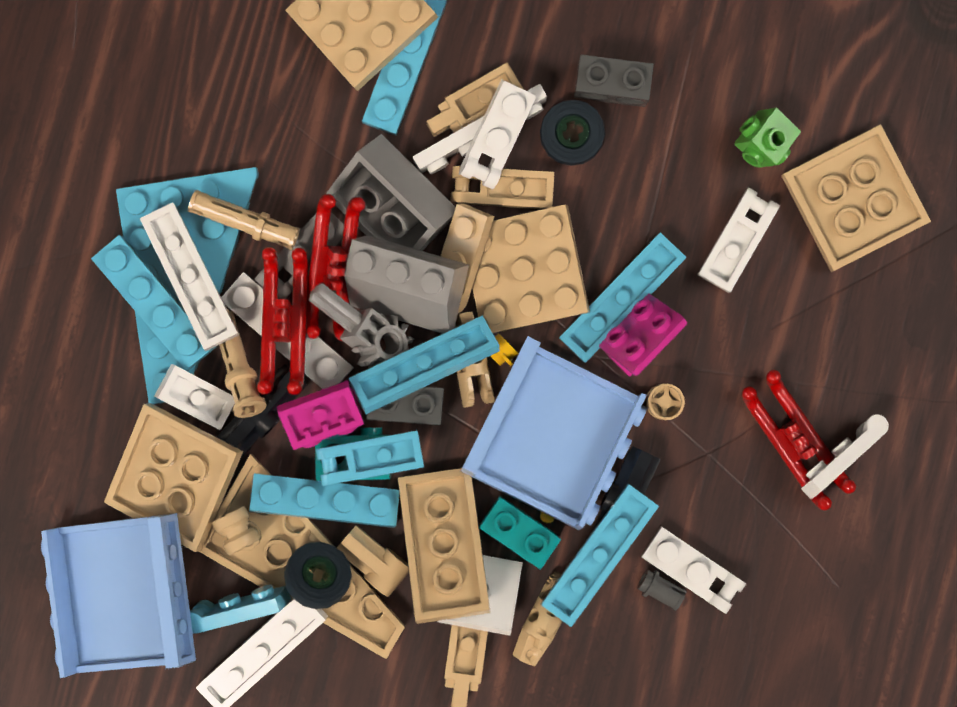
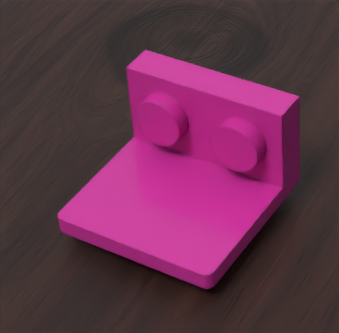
[599,293,687,377]
[277,380,364,450]

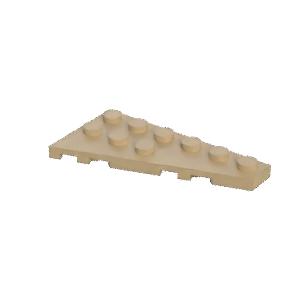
[199,454,405,659]

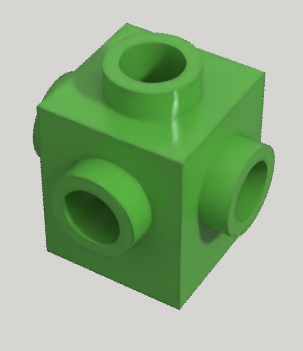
[734,107,801,168]

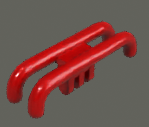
[306,194,365,341]
[257,247,308,395]
[742,370,856,511]

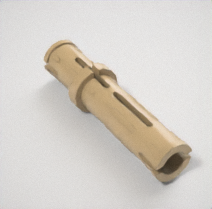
[188,190,300,250]

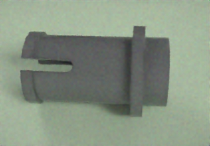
[637,570,687,611]

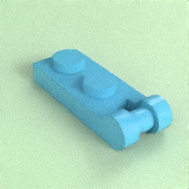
[315,430,425,486]
[190,585,291,634]

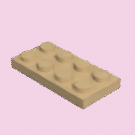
[398,468,491,624]

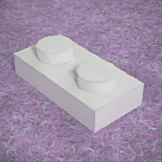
[154,364,235,430]

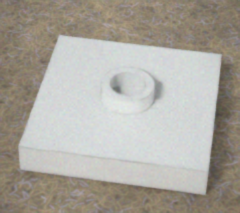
[438,555,523,636]

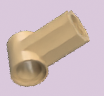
[337,525,409,597]

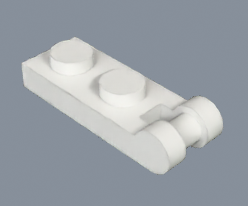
[459,79,537,189]
[697,187,780,293]
[801,414,889,499]
[641,526,746,614]

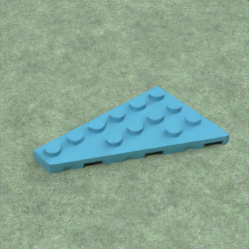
[116,167,259,404]

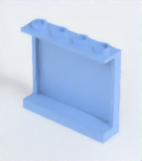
[461,336,648,530]
[41,513,196,678]

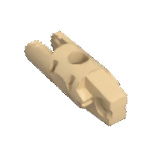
[455,311,495,408]
[513,572,562,666]

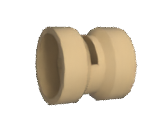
[645,384,685,420]
[212,506,261,556]

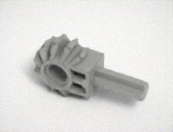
[309,284,414,369]

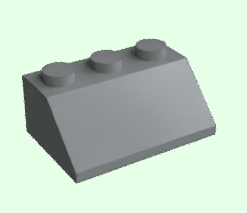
[326,134,456,251]
[344,235,469,334]

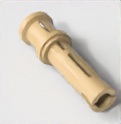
[219,309,267,418]

